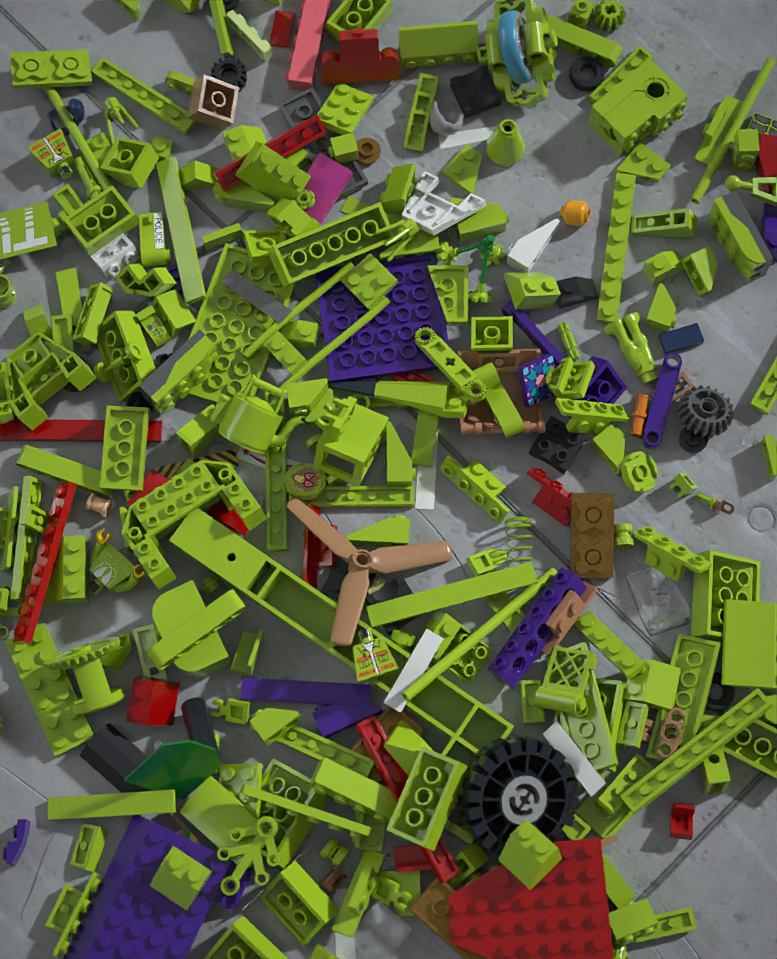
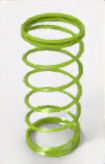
[505,517,535,570]

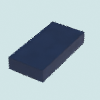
[658,323,704,355]

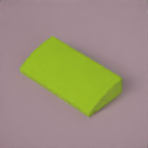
[180,776,271,867]

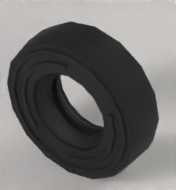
[570,56,605,92]
[705,672,735,711]

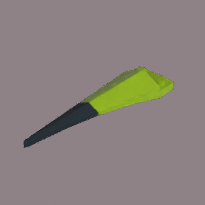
[308,380,474,418]

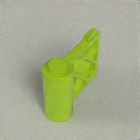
[535,646,598,714]

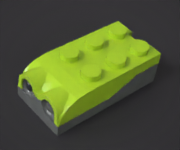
[707,190,773,281]
[139,330,219,416]

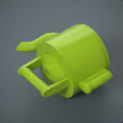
[210,375,304,454]

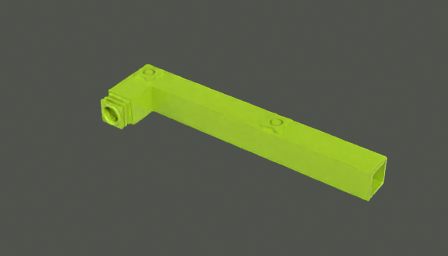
[169,508,514,817]

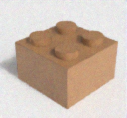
[188,74,239,131]

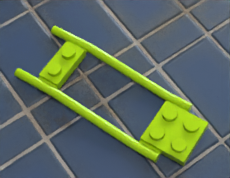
[242,253,399,390]

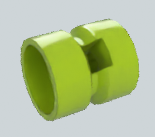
[0,274,16,309]

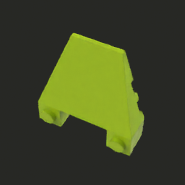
[6,331,96,430]

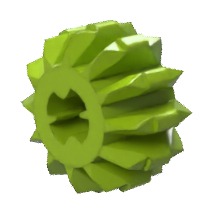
[593,0,626,32]

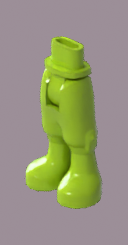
[603,312,658,385]

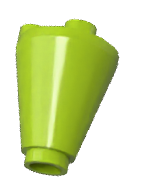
[486,119,525,168]

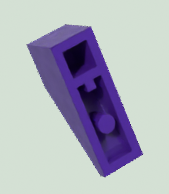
[761,203,777,261]
[312,704,383,739]

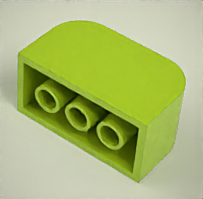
[152,580,232,679]

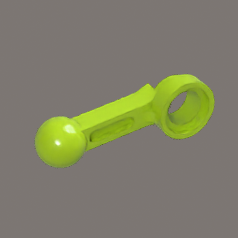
[352,393,408,410]

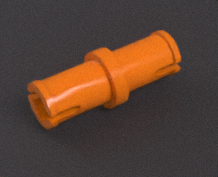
[630,394,649,438]

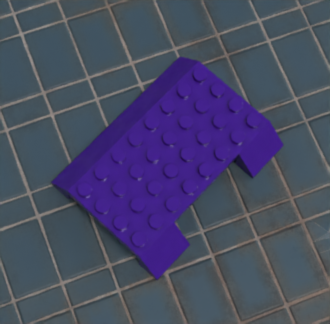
[63,815,253,959]

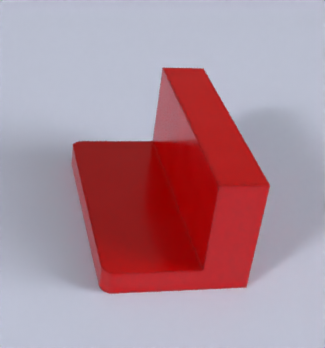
[393,844,432,873]

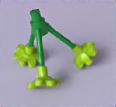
[437,235,506,302]

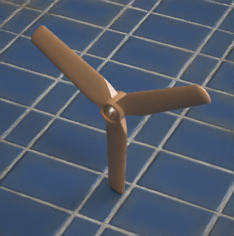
[286,498,452,646]

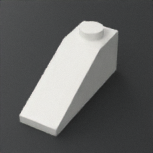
[506,219,560,272]

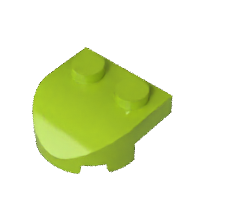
[546,357,595,399]

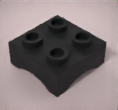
[450,65,502,118]
[529,416,587,475]
[366,575,420,635]

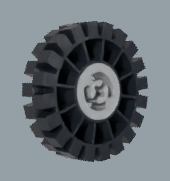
[458,735,579,856]

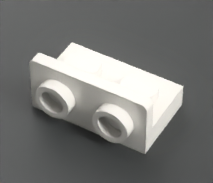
[90,233,141,280]

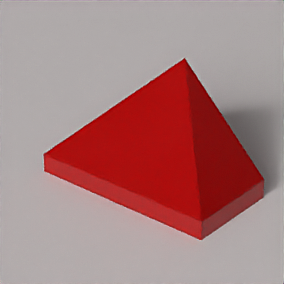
[269,10,295,48]

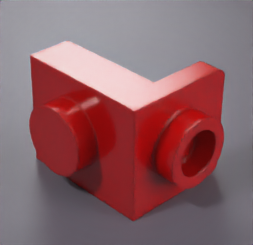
[669,803,695,840]

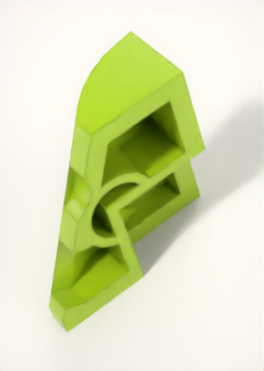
[379,870,420,917]

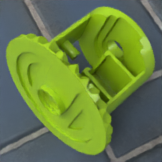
[44,637,125,715]

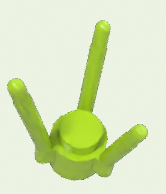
[103,97,139,146]
[375,218,419,262]

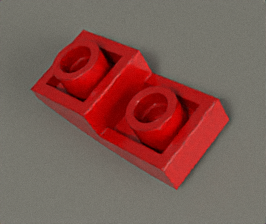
[127,469,169,506]
[207,500,249,536]

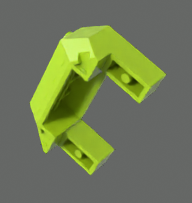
[121,460,267,590]

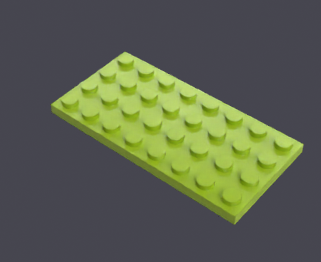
[188,243,297,404]

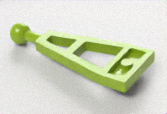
[725,175,777,207]

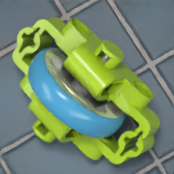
[477,0,558,109]

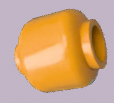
[560,200,591,227]

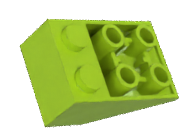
[413,611,493,685]

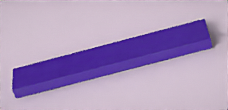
[241,678,371,705]

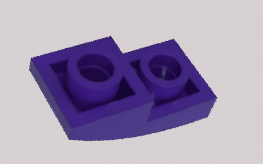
[3,819,30,866]

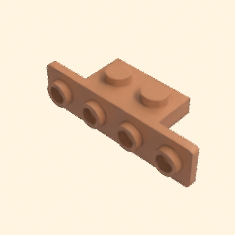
[541,581,598,656]

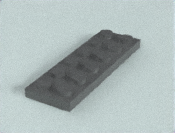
[278,87,368,201]

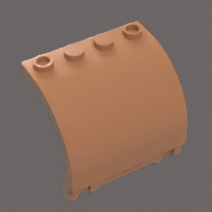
[458,349,545,435]

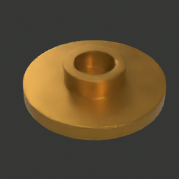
[356,138,381,164]

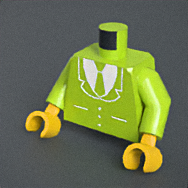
[87,528,148,595]

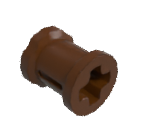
[319,865,347,894]

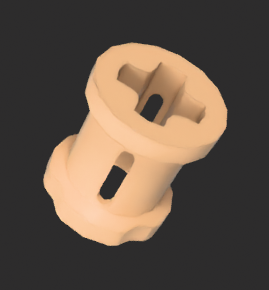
[85,492,113,517]

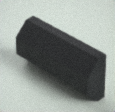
[79,723,154,793]

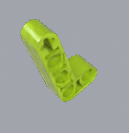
[473,362,526,438]

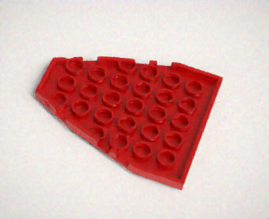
[448,838,614,959]

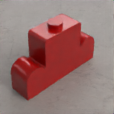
[321,28,400,84]

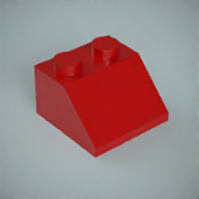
[126,675,180,726]

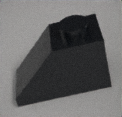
[556,276,598,309]

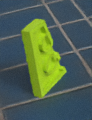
[428,265,468,325]

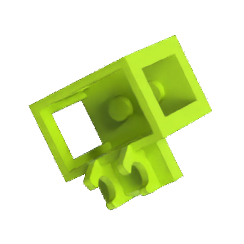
[313,396,389,487]

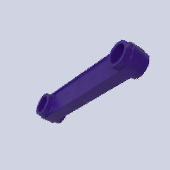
[501,300,565,368]
[642,352,682,449]

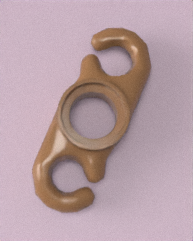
[656,707,686,760]

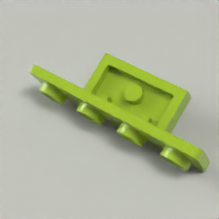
[694,95,743,166]
[555,398,629,435]
[439,456,510,524]
[0,486,21,571]
[633,526,712,582]
[332,850,385,938]
[45,872,101,958]

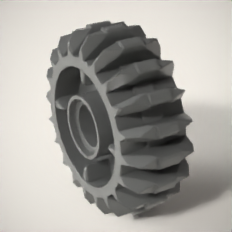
[677,385,734,438]

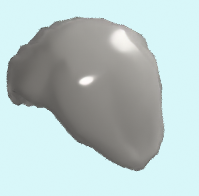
[430,102,464,137]

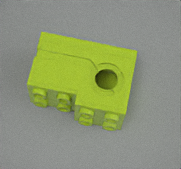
[588,58,688,156]

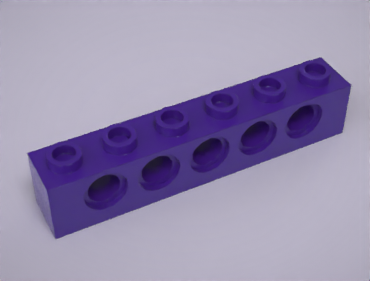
[487,567,587,689]

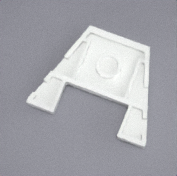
[402,171,486,236]

